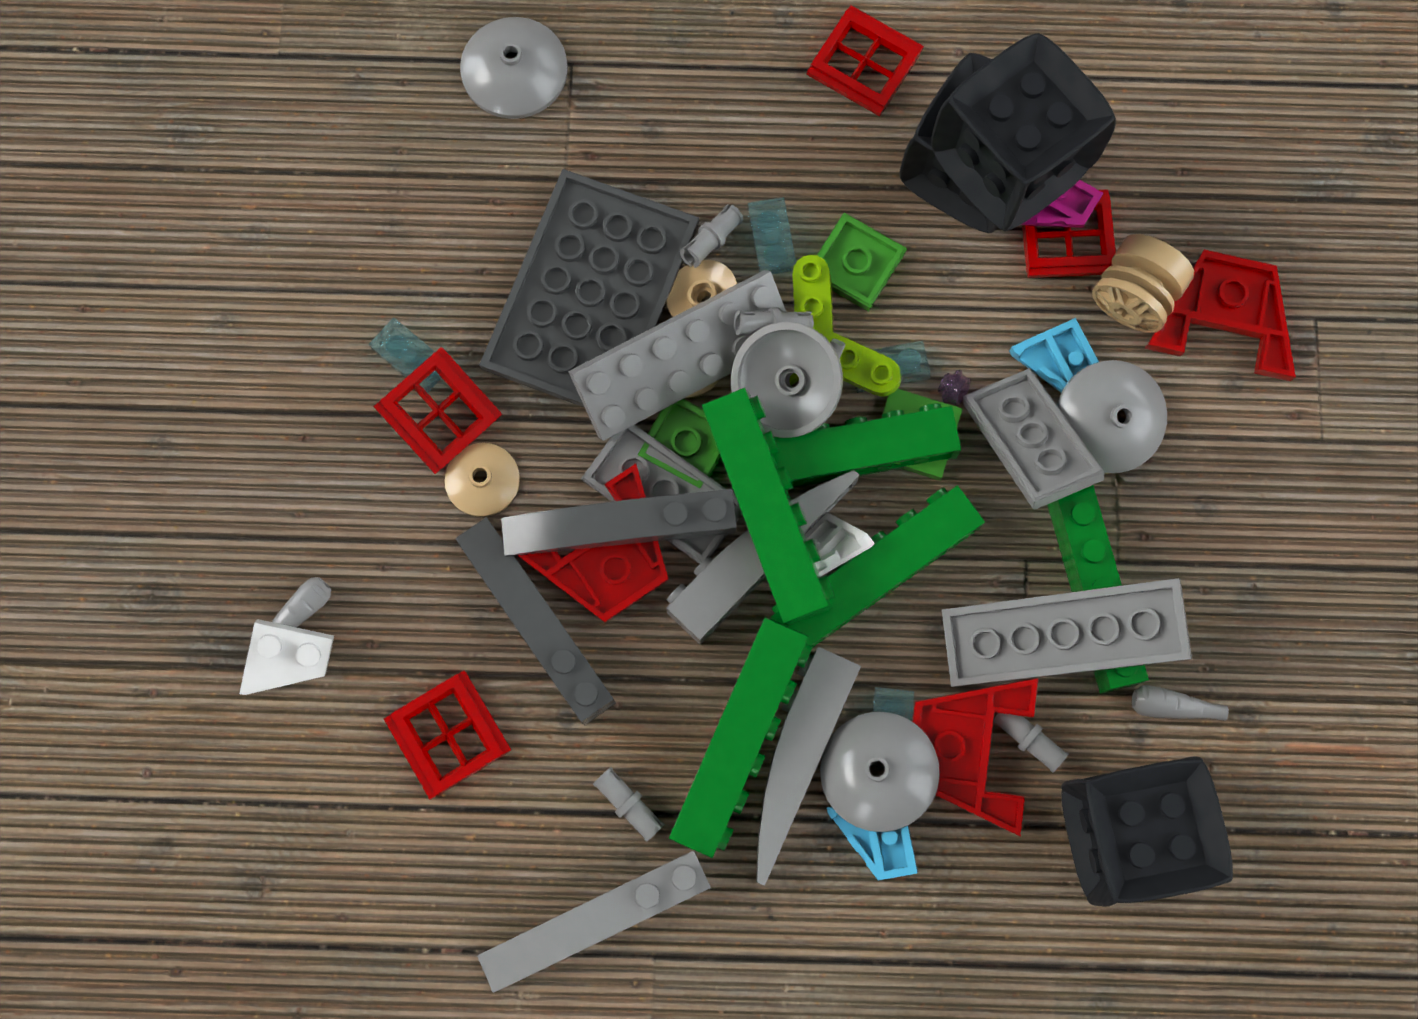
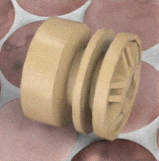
[1092,234,1194,333]

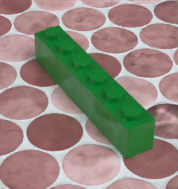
[702,388,835,626]
[734,403,961,494]
[770,485,985,647]
[1047,485,1149,694]
[669,617,813,858]

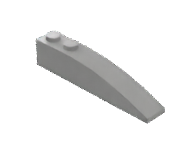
[666,470,860,645]
[756,647,861,886]
[477,851,711,993]

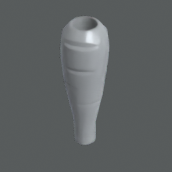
[272,577,331,628]
[1131,685,1229,721]

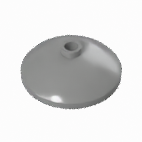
[460,17,568,119]
[731,322,843,438]
[1057,360,1167,473]
[820,712,940,832]

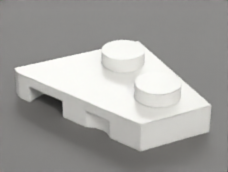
[804,512,875,577]
[239,619,334,695]

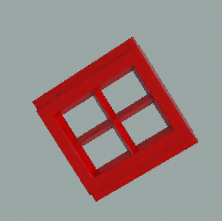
[806,5,924,117]
[1022,189,1116,278]
[373,347,502,474]
[384,670,512,800]

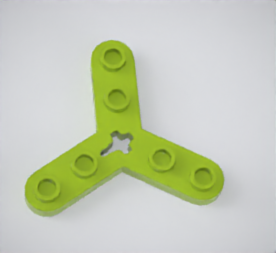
[789,255,901,397]

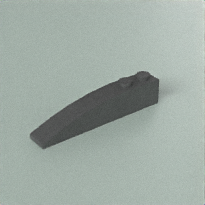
[501,489,737,557]
[455,517,616,726]

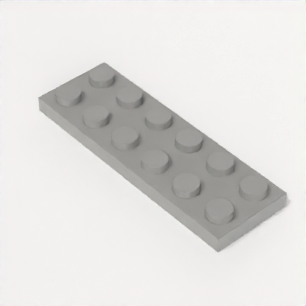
[568,270,786,441]
[942,578,1192,687]

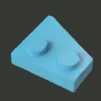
[1009,318,1099,393]
[827,807,918,881]

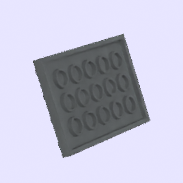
[479,169,699,408]

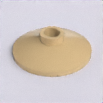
[666,260,737,317]
[444,443,520,517]

